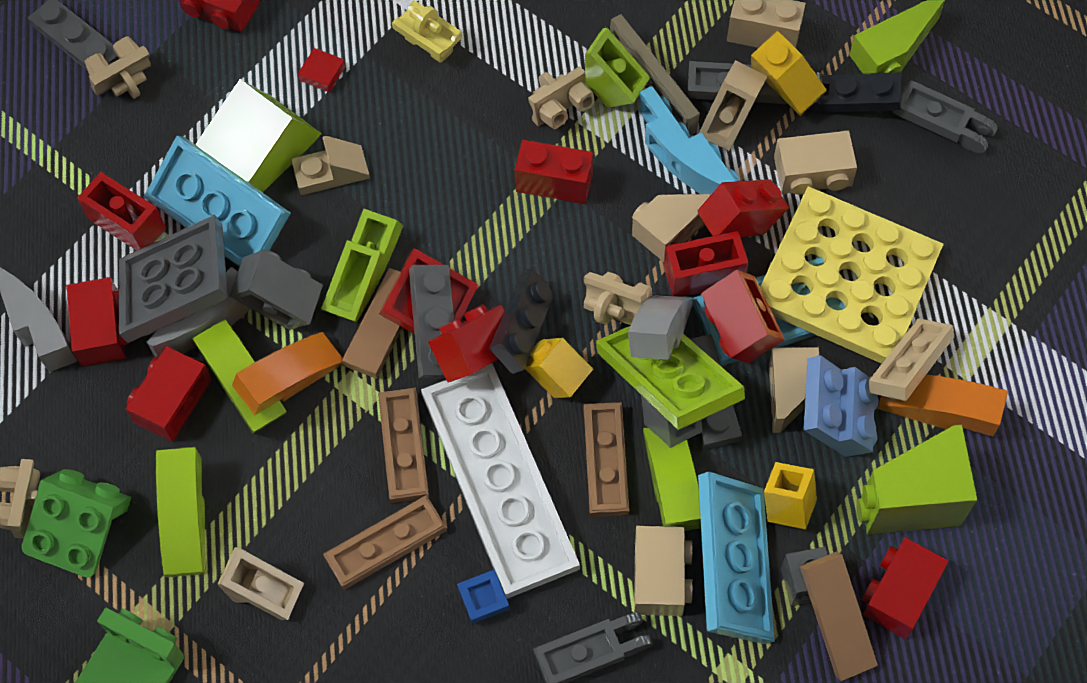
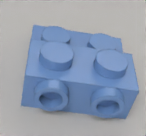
[804,355,878,457]

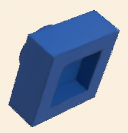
[457,569,510,625]

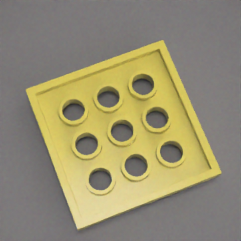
[760,186,943,364]

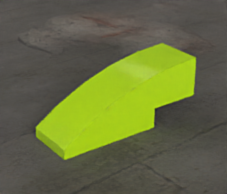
[321,209,403,322]
[192,319,287,434]
[643,428,701,531]
[156,447,205,577]

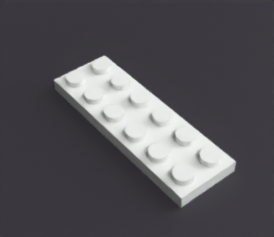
[421,363,580,599]

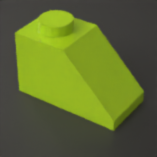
[585,28,650,108]

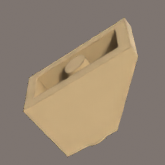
[698,60,767,151]
[632,194,711,262]
[769,348,819,433]

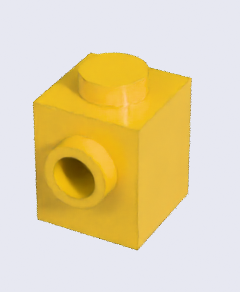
[525,338,593,398]
[764,462,817,530]

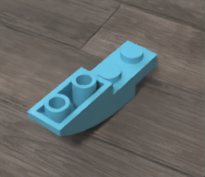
[639,86,740,194]

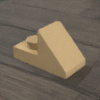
[291,136,370,195]
[218,547,304,620]

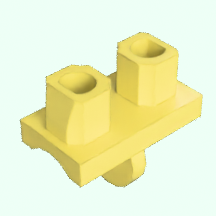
[392,0,462,62]

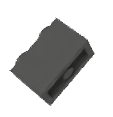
[229,250,323,330]

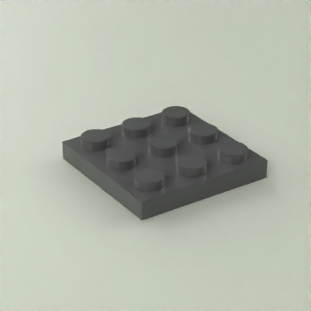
[119,215,227,343]

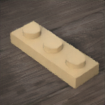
[869,318,954,401]

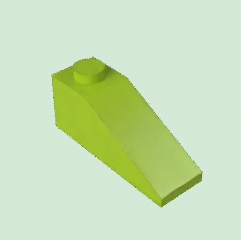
[849,0,945,74]

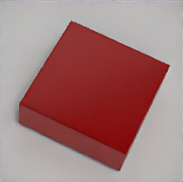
[298,48,346,93]

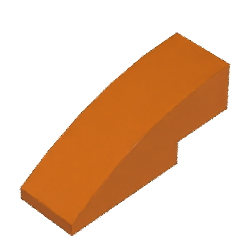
[232,332,343,416]
[877,375,1008,437]

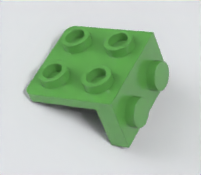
[22,469,131,577]
[75,607,185,683]

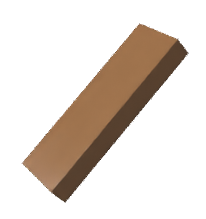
[342,268,402,379]
[378,388,429,504]
[584,402,629,517]
[323,495,446,590]
[800,551,878,681]

